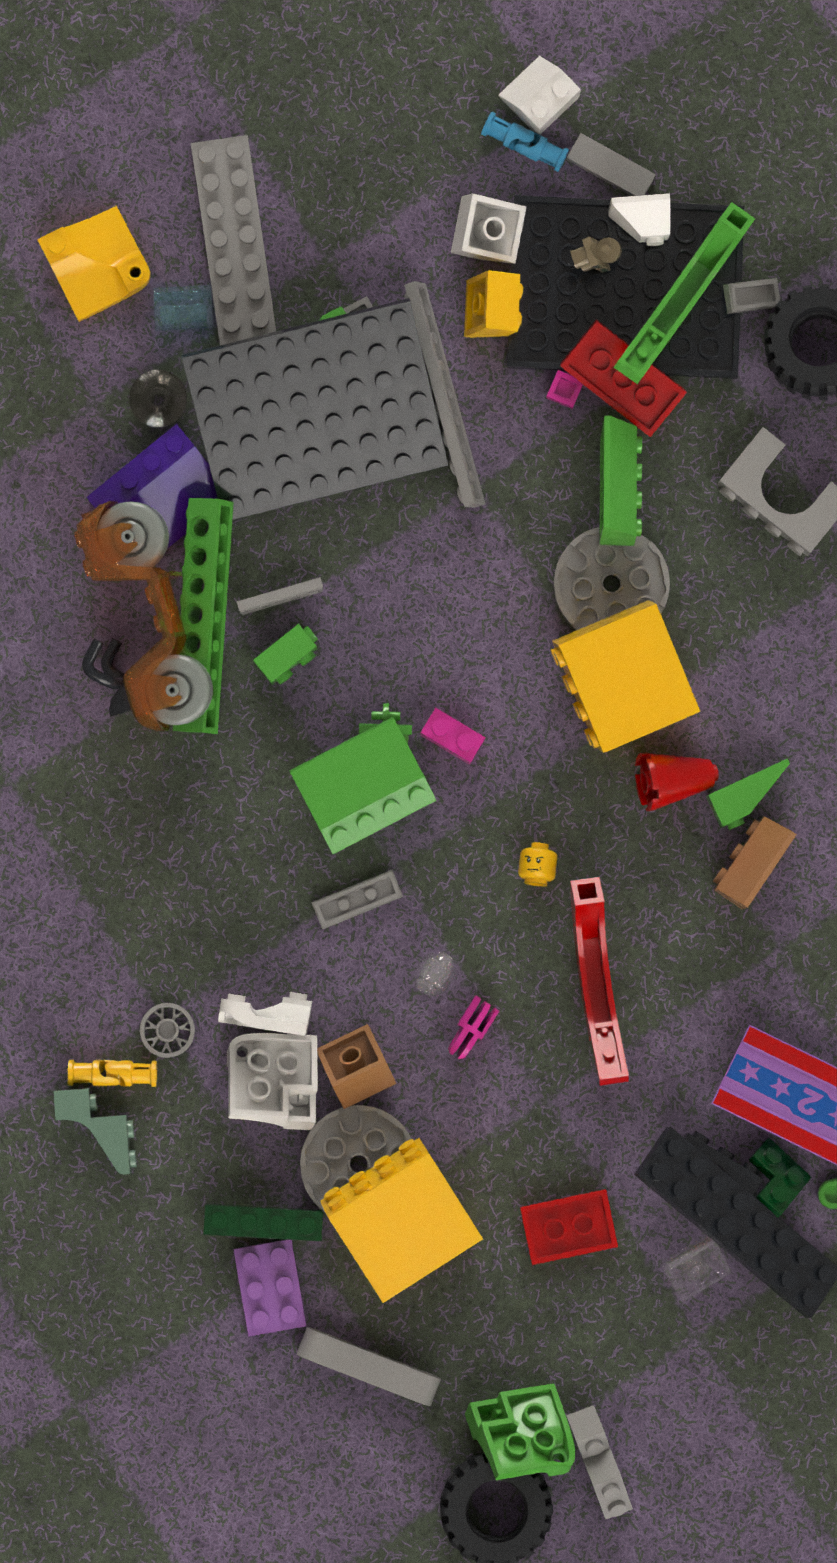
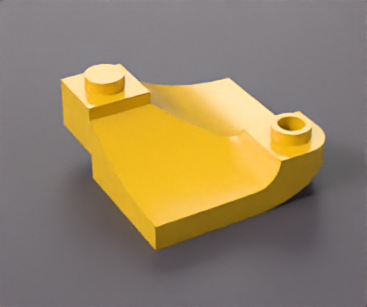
[37,206,151,322]

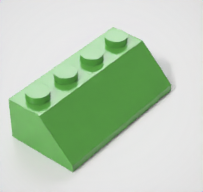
[599,416,642,546]

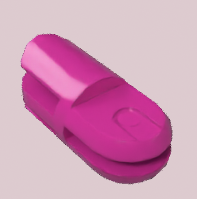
[448,995,500,1059]

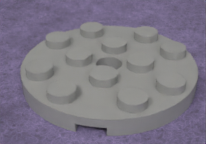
[554,527,670,630]
[300,1105,412,1212]

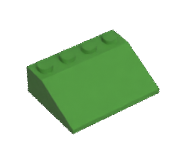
[289,717,437,854]

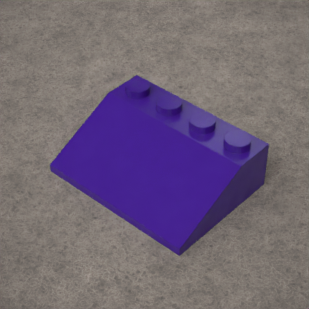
[86,424,218,549]

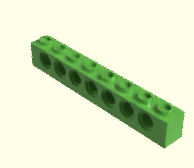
[173,498,234,734]

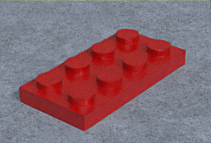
[560,319,687,437]

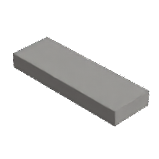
[566,133,656,196]
[237,577,324,615]
[311,870,403,930]

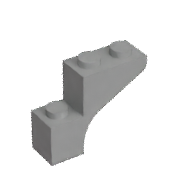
[566,1405,633,1520]

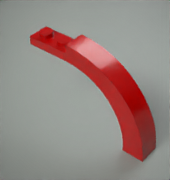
[570,877,629,1086]

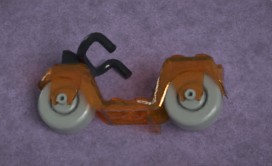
[74,501,213,731]

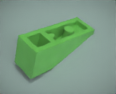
[706,759,790,830]

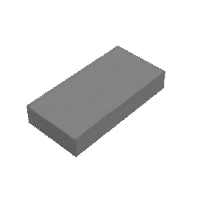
[723,278,780,314]

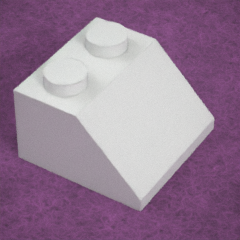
[498,56,581,134]
[451,193,526,264]

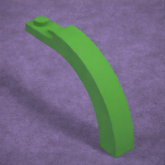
[614,202,755,384]

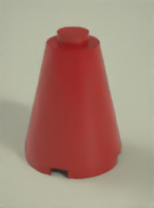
[635,753,719,811]

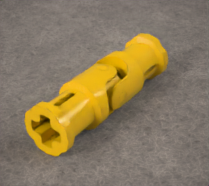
[68,1060,157,1087]

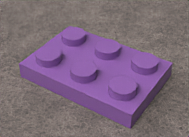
[233,1240,307,1337]

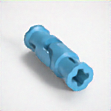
[481,112,570,172]

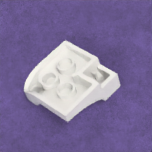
[218,992,312,1036]
[227,1033,318,1130]

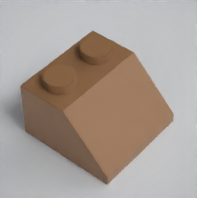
[317,1024,397,1109]

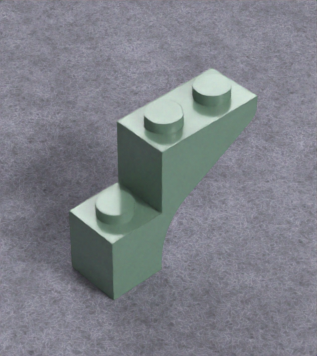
[53,1088,137,1175]

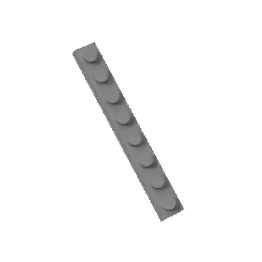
[404,281,485,508]

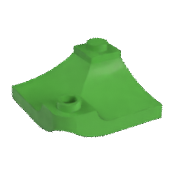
[465,1383,575,1480]

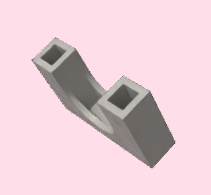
[717,427,837,556]

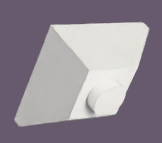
[608,193,670,246]

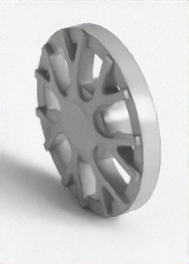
[140,1003,195,1058]

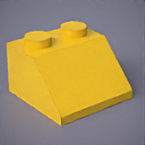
[464,270,523,338]

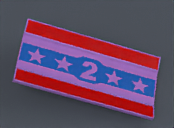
[711,1025,837,1165]

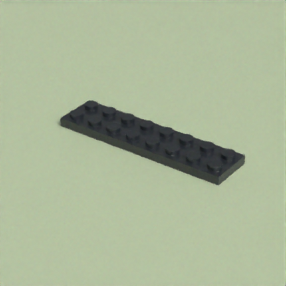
[634,1127,837,1318]

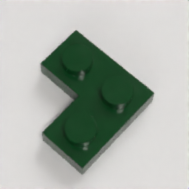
[749,1137,812,1218]

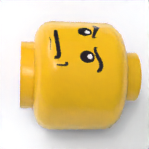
[518,842,558,887]

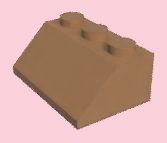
[713,816,797,909]

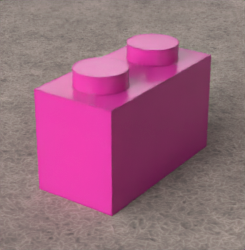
[420,708,486,765]

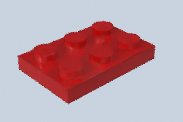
[520,1189,618,1265]

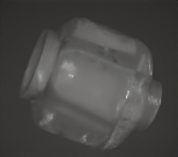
[413,952,456,996]

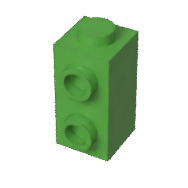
[253,624,318,685]

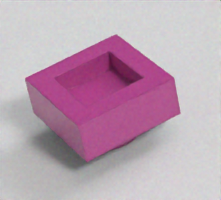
[546,370,583,409]

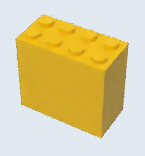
[550,600,700,753]
[320,1138,483,1303]

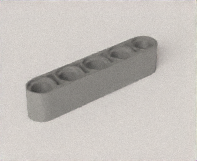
[297,1327,441,1406]

